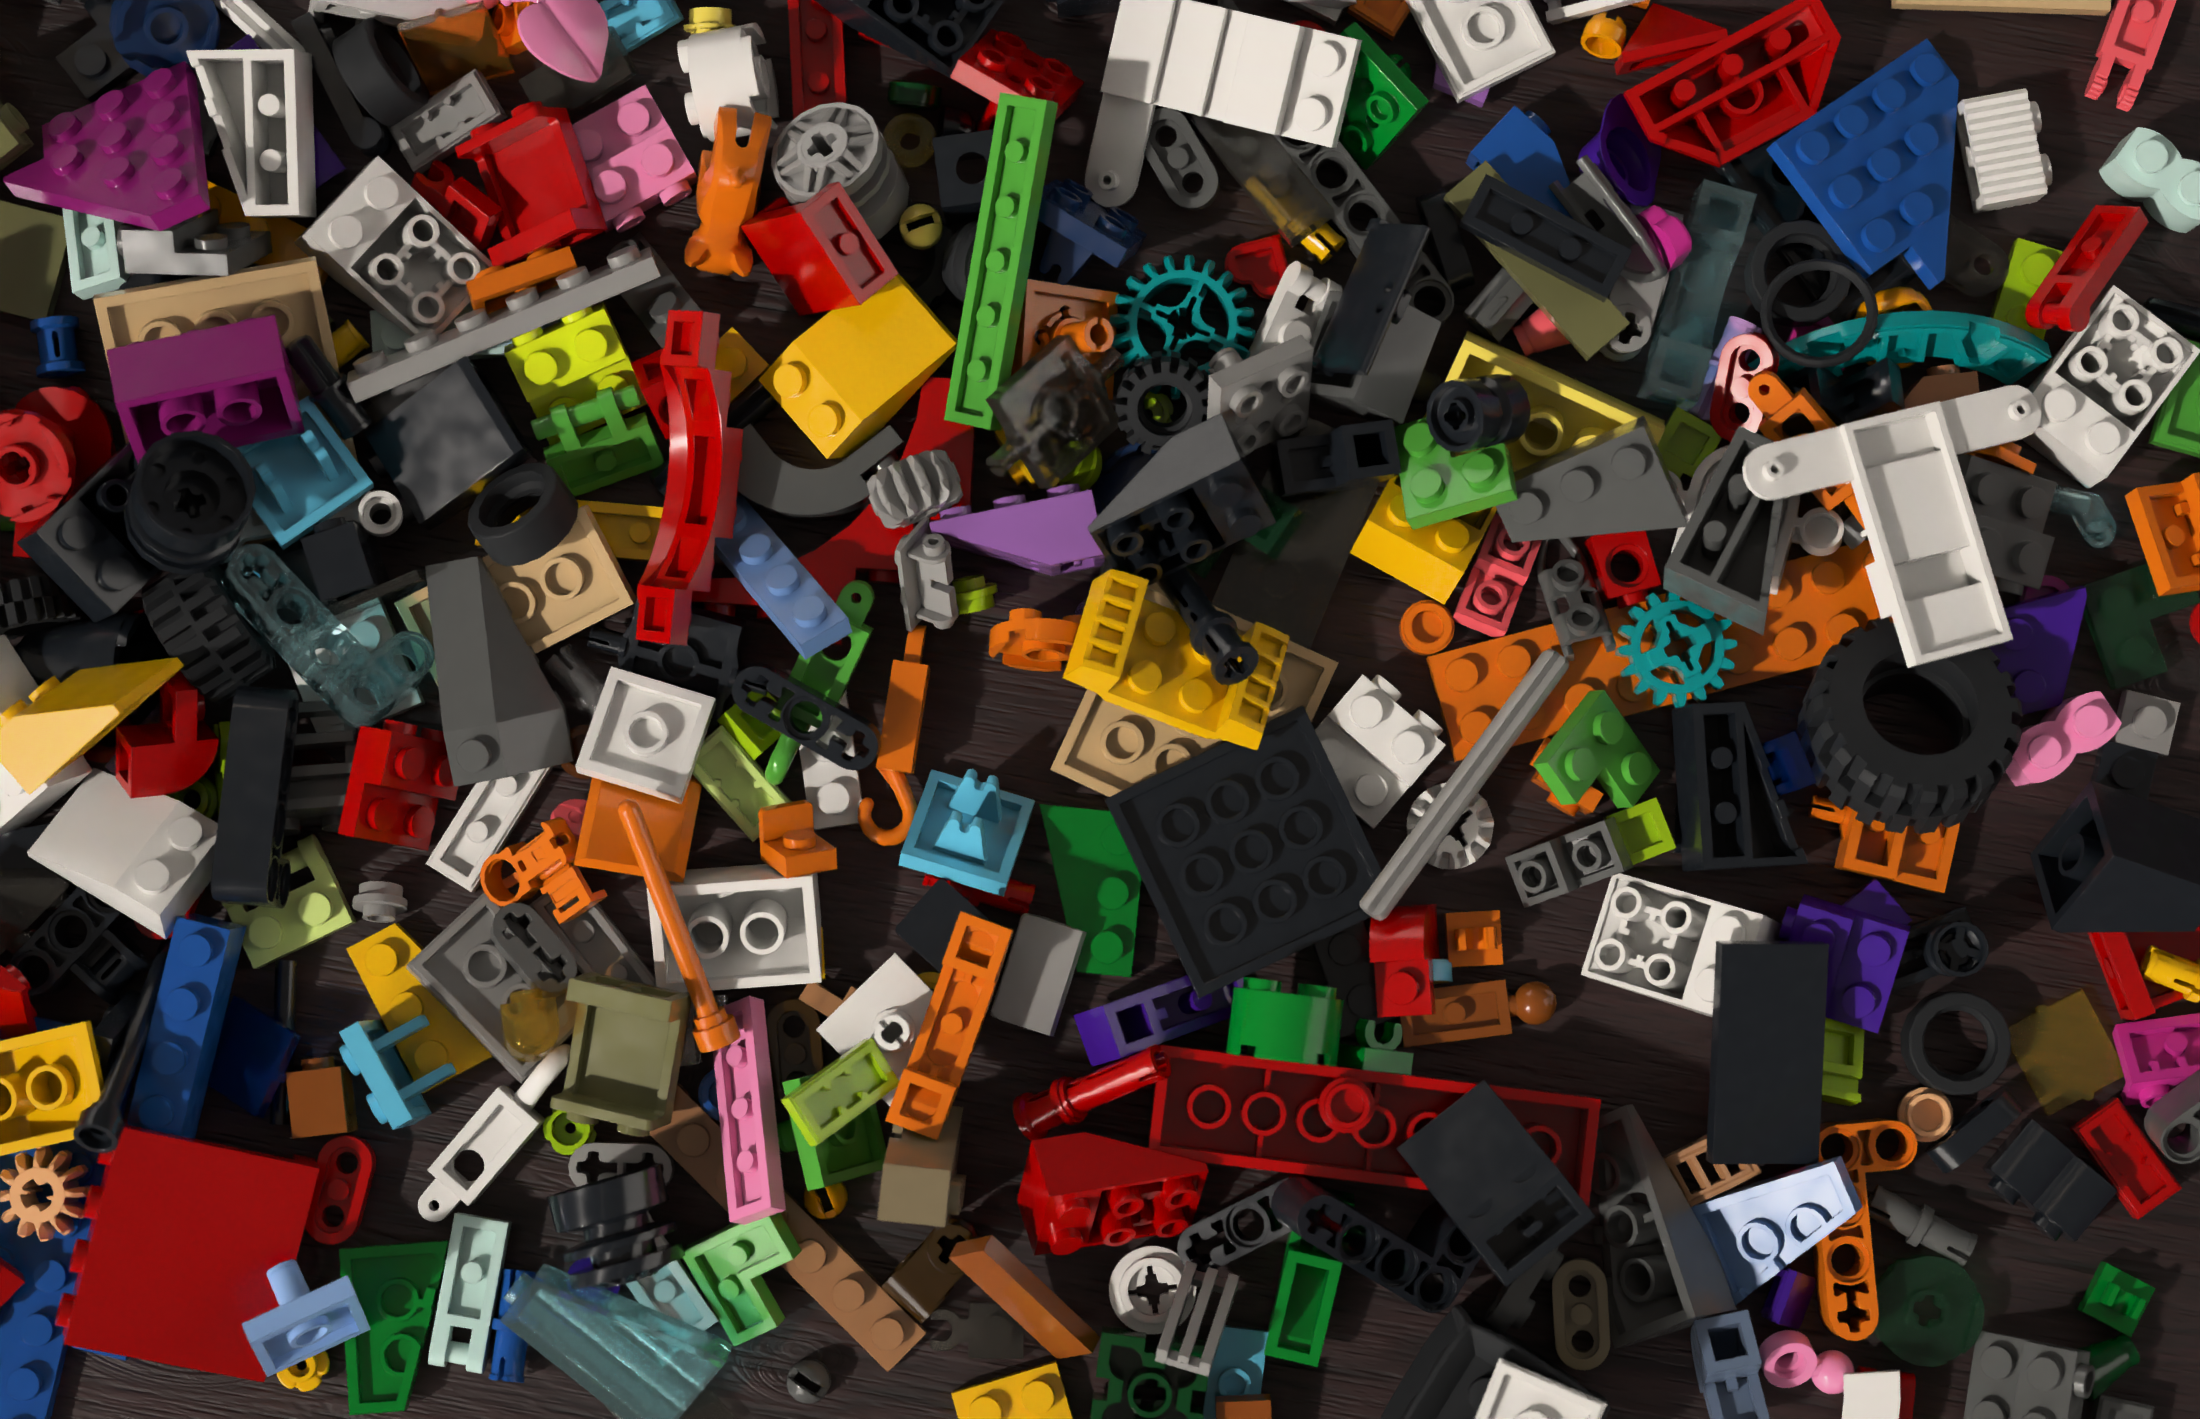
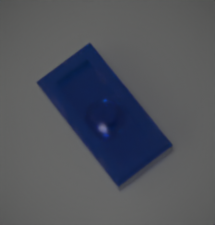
[1761,731,1816,796]

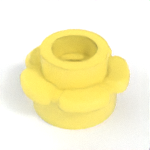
[684,7,736,34]

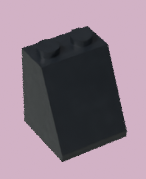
[364,356,539,531]
[2030,780,2200,933]

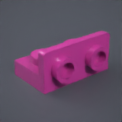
[2112,1013,2200,1108]

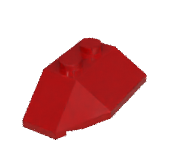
[1623,0,1841,168]

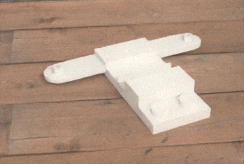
[1085,0,1362,207]
[1742,385,2042,668]

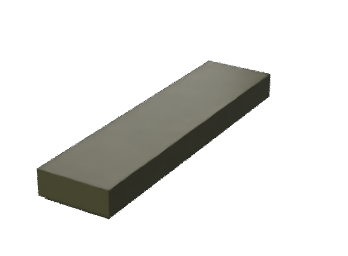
[1443,160,1630,362]

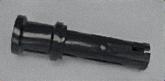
[1156,567,1259,685]

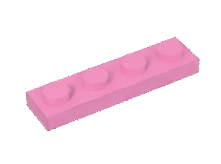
[713,996,786,1225]

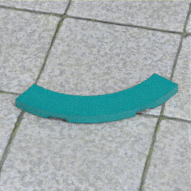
[1748,310,2052,386]

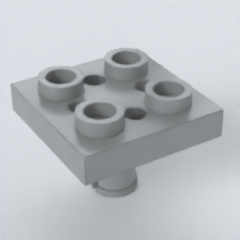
[1207,335,1314,456]

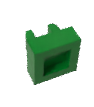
[1338,1019,1414,1075]
[2076,1261,2156,1337]

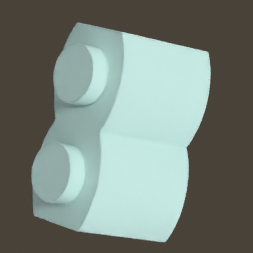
[2099,127,2200,233]

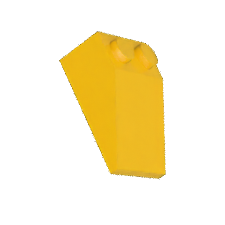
[758,274,957,459]
[0,657,184,795]
[0,1020,104,1156]

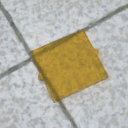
[2009,989,2124,1116]

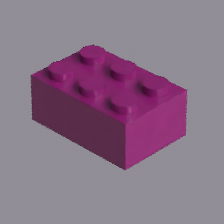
[106,315,305,464]

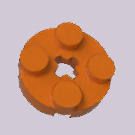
[989,608,1082,672]

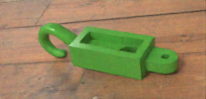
[765,580,875,785]

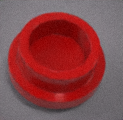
[1318,1077,1374,1133]

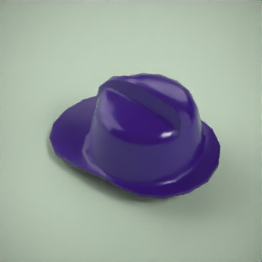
[1578,94,1661,207]

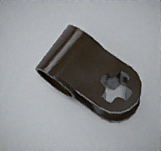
[880,1218,979,1323]

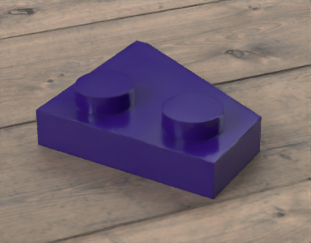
[1987,585,2087,715]

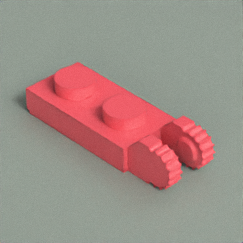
[2085,0,2177,112]

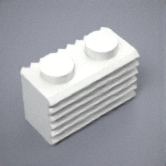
[1956,88,2052,214]

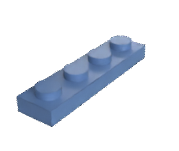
[714,495,852,660]

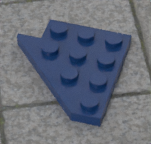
[1766,38,1959,290]

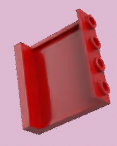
[55,1118,320,1383]

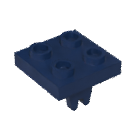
[1038,178,1148,285]

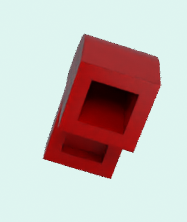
[116,670,219,798]
[1369,904,1440,1018]

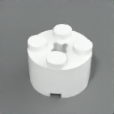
[677,23,779,142]

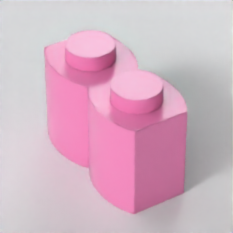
[2005,691,2122,786]

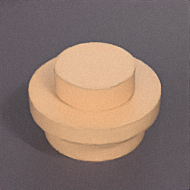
[1897,1087,1953,1142]

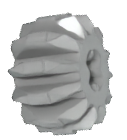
[866,449,963,529]

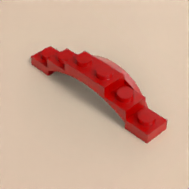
[635,310,743,646]

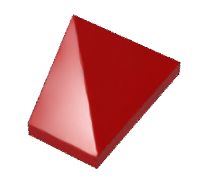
[1614,2,1728,76]

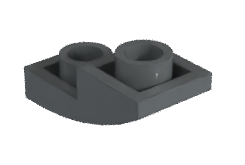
[1505,816,1634,908]

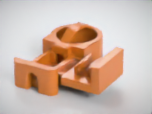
[480,817,608,924]

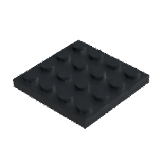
[1105,706,1398,998]

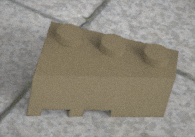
[877,1106,966,1227]

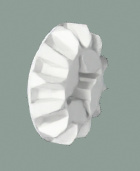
[1407,782,1494,869]
[1109,1245,1196,1334]

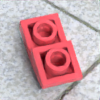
[1453,513,1542,638]

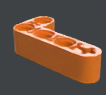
[1805,1118,1918,1341]

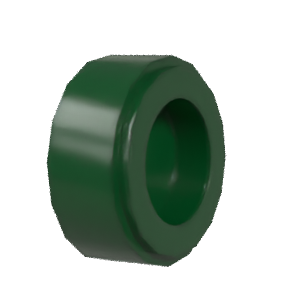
[887,82,942,111]

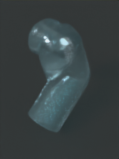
[2049,485,2117,548]

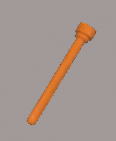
[618,799,741,1053]

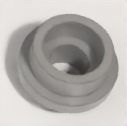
[352,881,408,923]

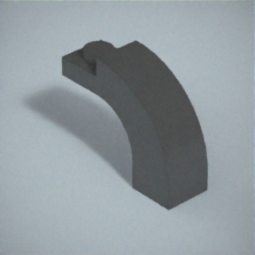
[737,423,905,521]

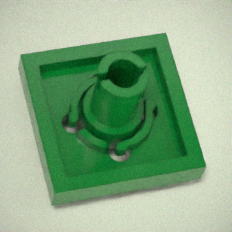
[1339,21,1429,170]

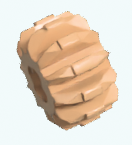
[0,1146,90,1241]

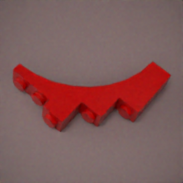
[691,377,977,646]

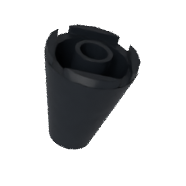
[14,608,171,718]

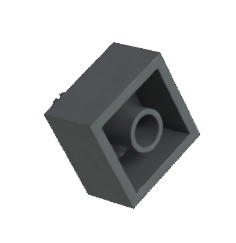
[1310,291,1441,424]

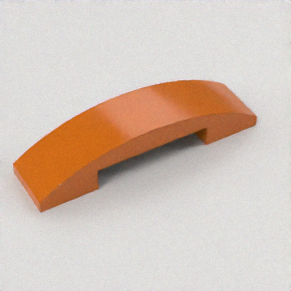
[885,911,1013,1140]

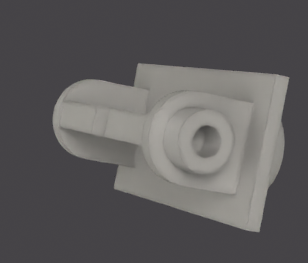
[894,516,959,632]

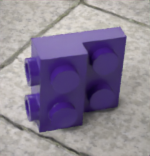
[1778,894,1911,1034]

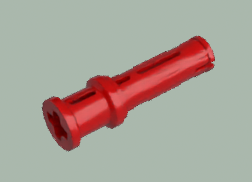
[1013,1045,1171,1141]

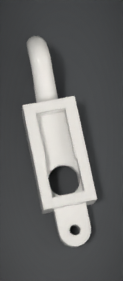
[418,1044,571,1222]

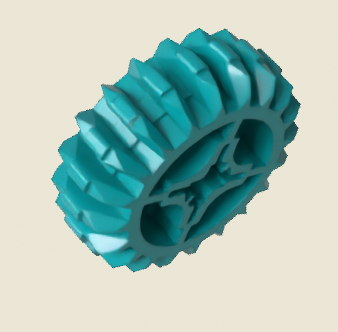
[1110,255,1255,401]

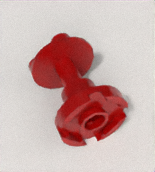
[0,386,116,523]

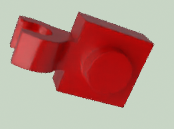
[411,160,503,252]

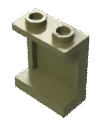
[550,972,691,1137]

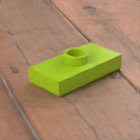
[781,1037,899,1147]

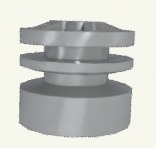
[771,102,909,240]

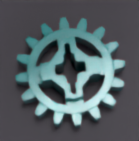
[1615,591,1737,708]

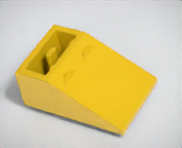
[1349,412,1497,605]

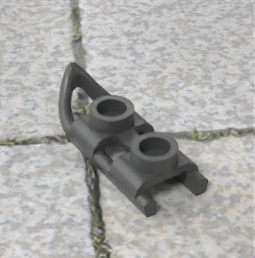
[1548,154,1668,283]
[1536,537,1616,662]

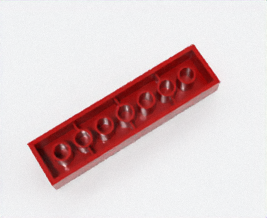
[1147,1044,1601,1208]

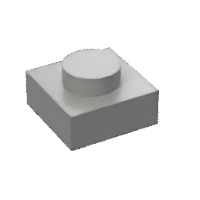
[2110,690,2181,757]

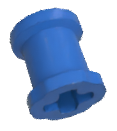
[29,315,86,379]

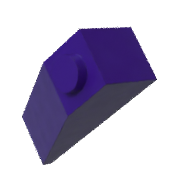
[1073,975,1244,1067]

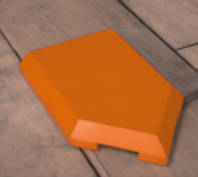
[574,774,702,883]

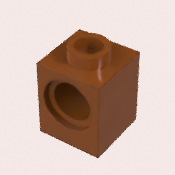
[286,1056,358,1139]

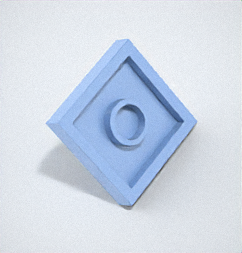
[242,1260,371,1377]

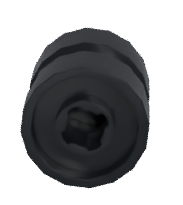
[1426,374,1530,452]

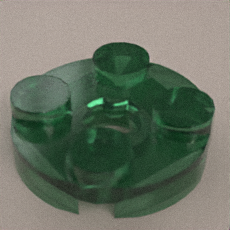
[1874,1254,1984,1367]

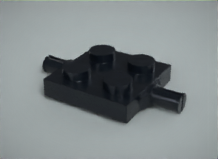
[587,599,769,727]

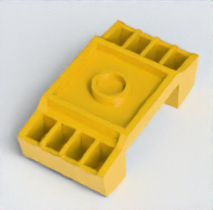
[1063,569,1290,751]

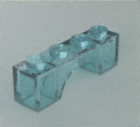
[1636,179,1757,411]

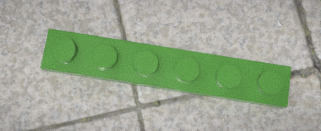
[944,92,1058,431]

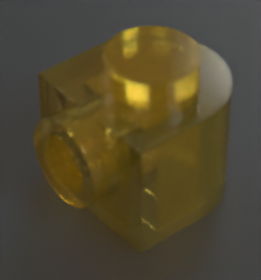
[499,989,560,1062]

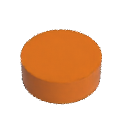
[1399,600,1455,655]

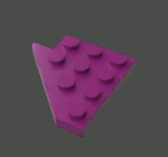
[3,61,210,231]

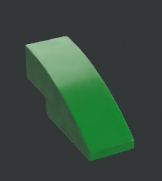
[1264,1187,1355,1367]

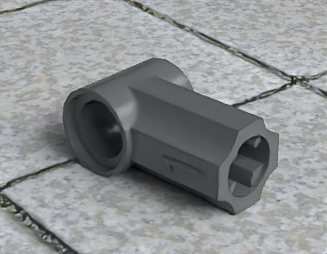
[1462,267,1534,344]

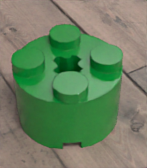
[1226,977,1344,1067]

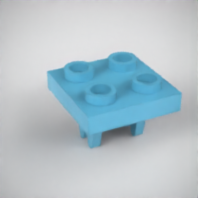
[236,396,374,550]
[899,769,1035,897]
[339,1015,457,1130]

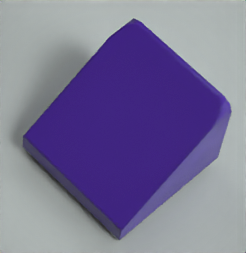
[1760,1267,1816,1329]

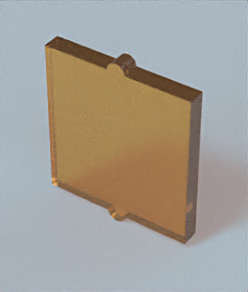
[397,1,515,96]

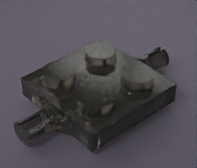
[986,334,1125,489]

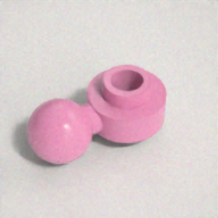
[1759,1330,1855,1394]

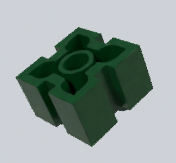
[1090,1326,1208,1419]

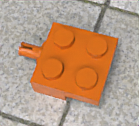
[2125,472,2200,596]
[1808,795,1961,893]

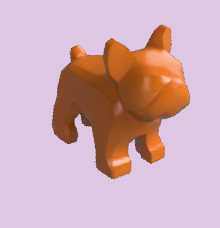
[684,106,772,277]

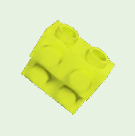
[504,302,648,445]

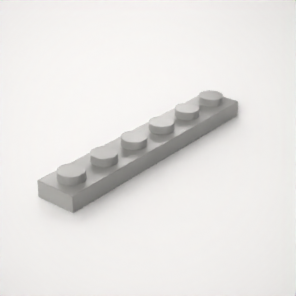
[346,245,661,403]

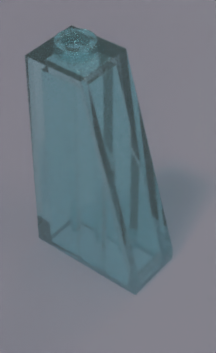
[500,1263,732,1419]

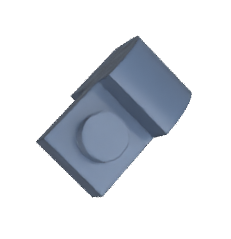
[1691,1310,1770,1419]

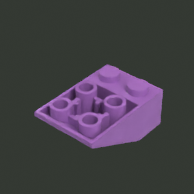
[929,484,1105,576]

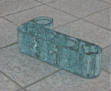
[222,544,435,728]

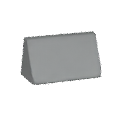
[991,913,1087,1036]

